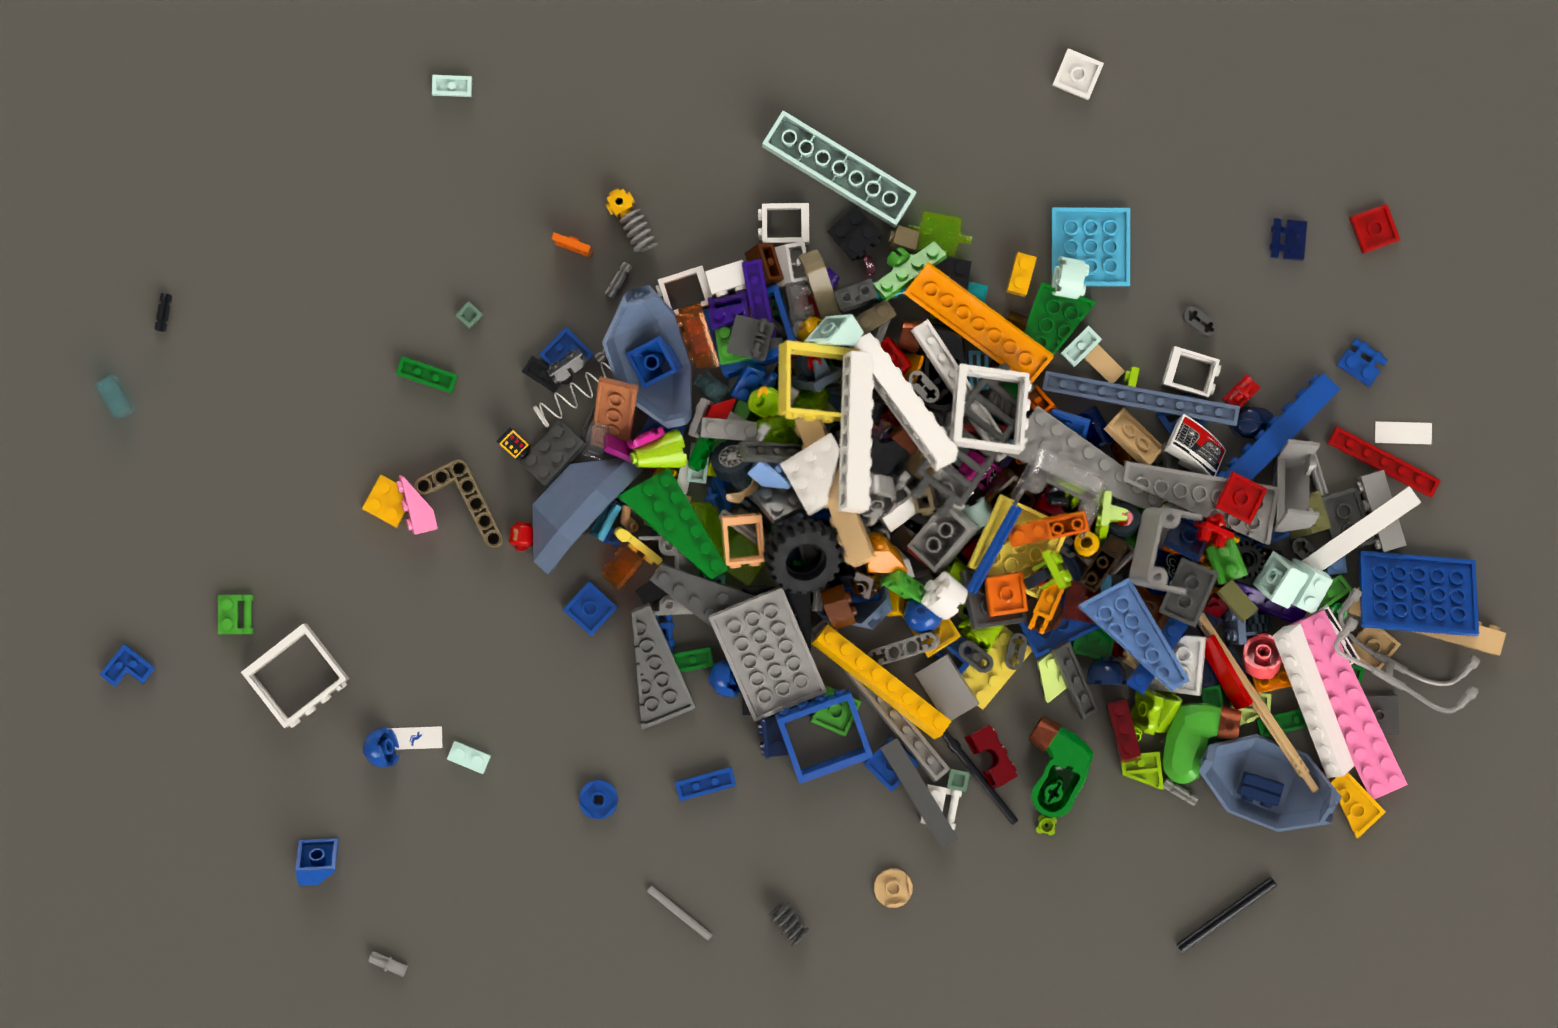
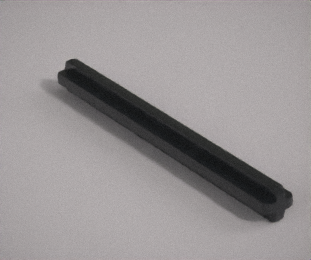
[1177,877,1277,953]

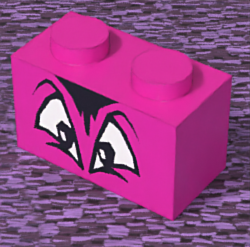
[958,450,1002,491]

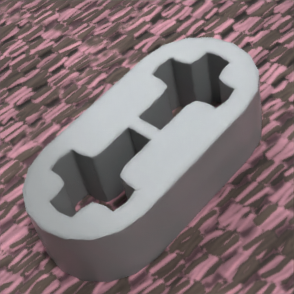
[908,371,940,403]

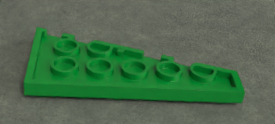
[1002,282,1097,397]
[617,468,729,580]

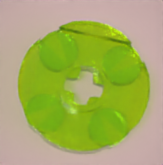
[792,388,831,411]

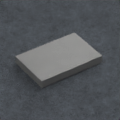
[915,654,979,721]

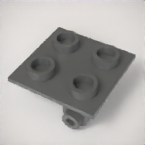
[726,314,775,362]

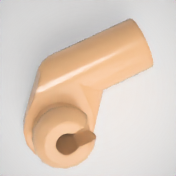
[620,505,639,533]

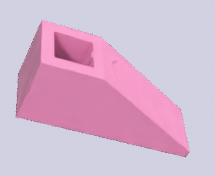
[397,475,438,535]

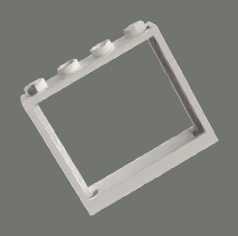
[949,364,1032,455]
[241,623,349,728]

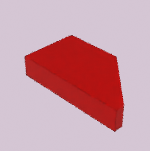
[705,398,736,419]

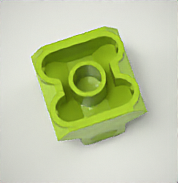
[1130,687,1182,735]

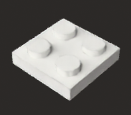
[1052,48,1104,100]

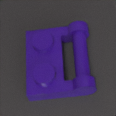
[708,289,750,330]

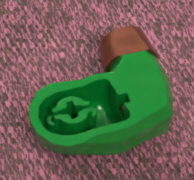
[1028,716,1094,817]

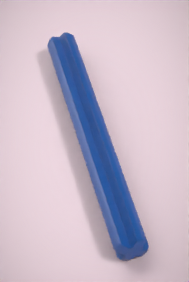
[966,504,1022,594]

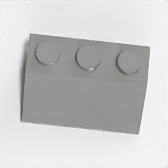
[907,506,980,573]

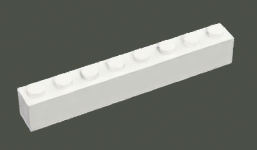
[849,333,958,471]
[838,350,875,513]
[1273,624,1354,778]

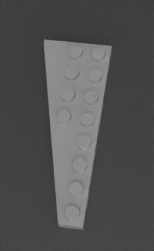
[1004,406,1164,510]
[1122,461,1280,545]

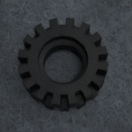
[1237,542,1265,579]

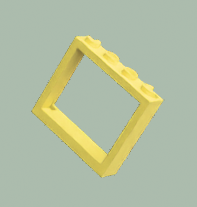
[778,341,859,424]

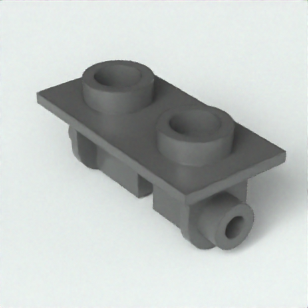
[547,348,588,384]

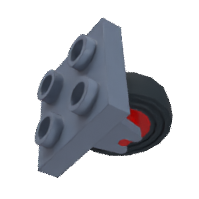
[790,355,843,392]

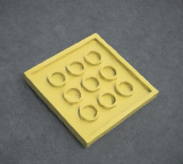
[967,494,1066,599]

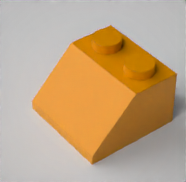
[865,532,907,573]

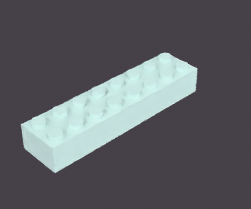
[762,111,917,228]

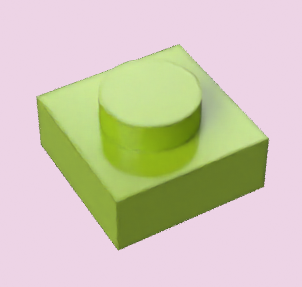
[1123,366,1140,387]

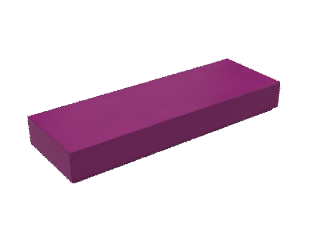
[603,433,658,472]

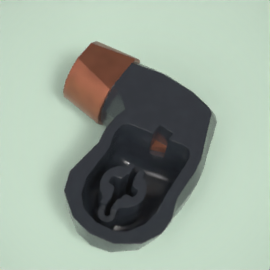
[898,319,966,410]
[826,421,919,479]

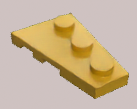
[1330,772,1386,839]

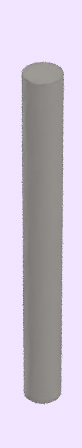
[647,885,712,941]

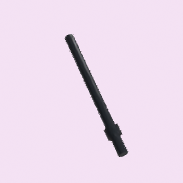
[942,730,1018,825]

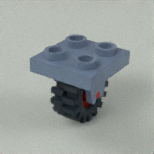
[1223,608,1271,645]

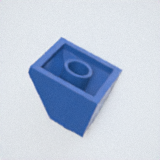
[625,336,683,388]
[295,838,339,886]

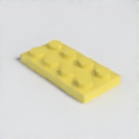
[962,626,1032,710]

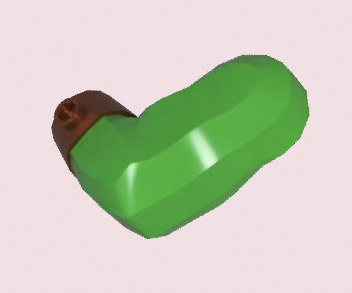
[1161,702,1242,784]

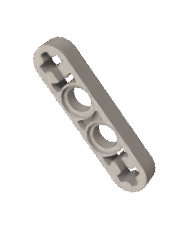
[868,632,940,666]

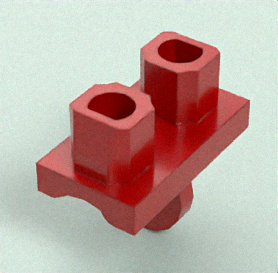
[1222,374,1261,408]
[1194,513,1234,548]

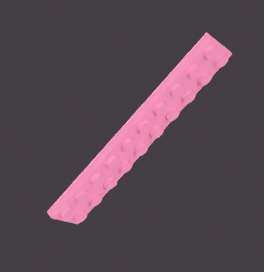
[1290,609,1408,800]

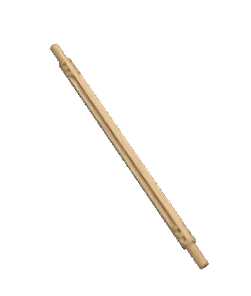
[1197,612,1319,793]

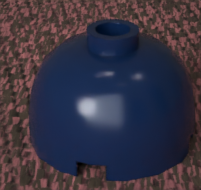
[1087,657,1127,685]

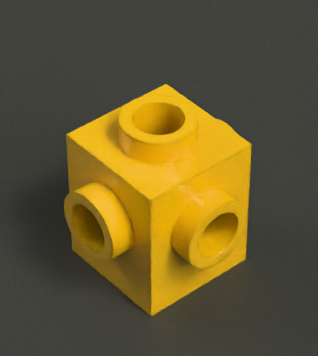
[605,188,635,218]

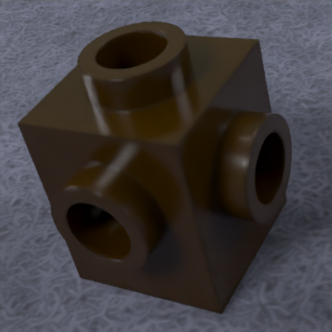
[852,565,882,599]

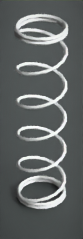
[533,362,611,428]

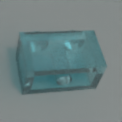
[94,375,136,420]

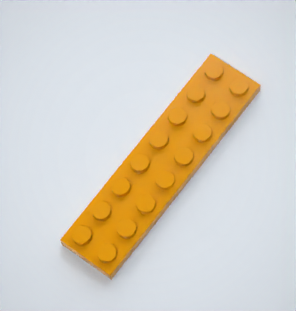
[904,262,1054,384]

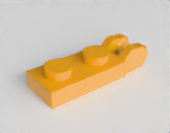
[1028,578,1065,634]

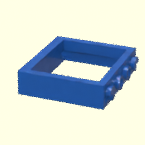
[703,284,797,379]
[775,688,873,784]

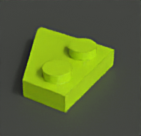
[1121,751,1164,790]

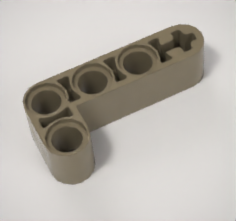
[799,249,841,320]

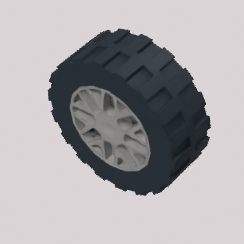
[711,440,755,483]

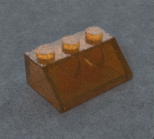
[676,302,720,368]

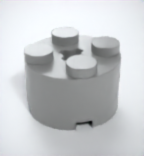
[860,472,896,518]

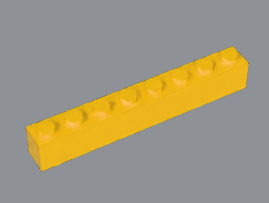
[811,624,952,740]

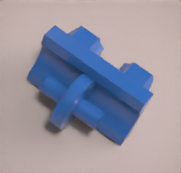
[704,476,737,512]

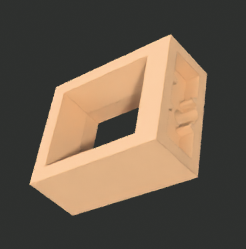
[720,512,765,568]

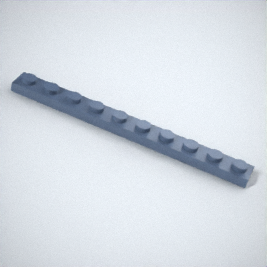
[1042,371,1240,426]

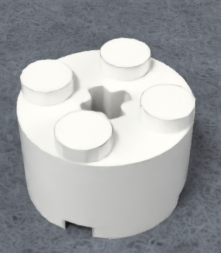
[921,572,968,620]

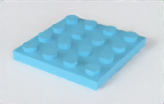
[1051,207,1130,287]

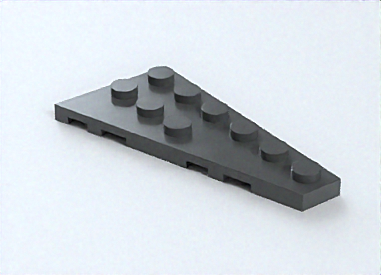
[649,563,756,628]
[632,603,696,730]

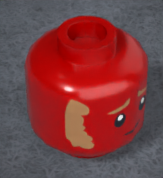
[509,522,533,551]

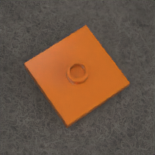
[551,232,593,258]
[984,571,1028,617]

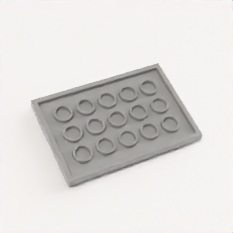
[709,587,827,722]

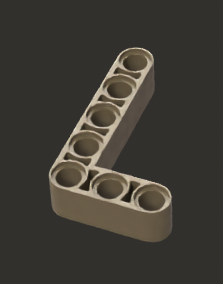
[414,460,504,548]

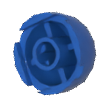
[904,598,942,633]
[708,658,741,697]
[362,727,399,767]

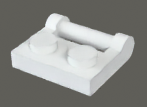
[920,784,962,830]

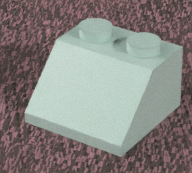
[804,314,864,347]
[1253,551,1309,609]
[1291,558,1333,614]

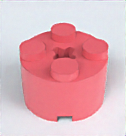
[1242,633,1282,679]

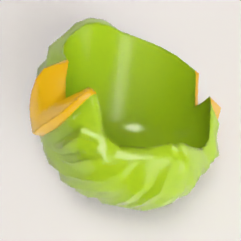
[747,386,778,418]

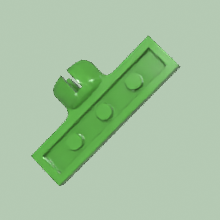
[873,241,947,301]

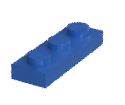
[675,766,737,801]

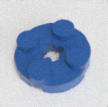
[579,779,619,819]

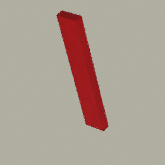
[1326,426,1441,498]

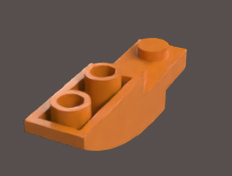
[1009,511,1090,547]

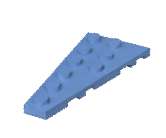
[1077,578,1190,691]

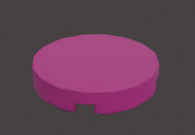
[627,426,665,449]

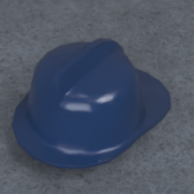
[1229,407,1274,439]

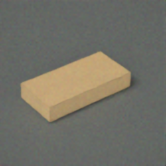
[1084,344,1125,383]

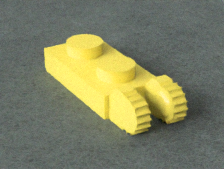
[614,527,663,566]

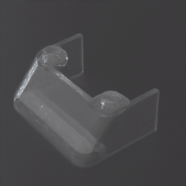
[1010,448,1106,539]

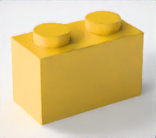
[1006,252,1037,297]

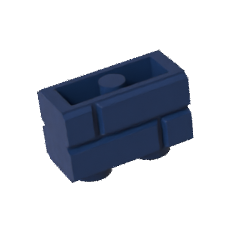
[1237,771,1284,809]

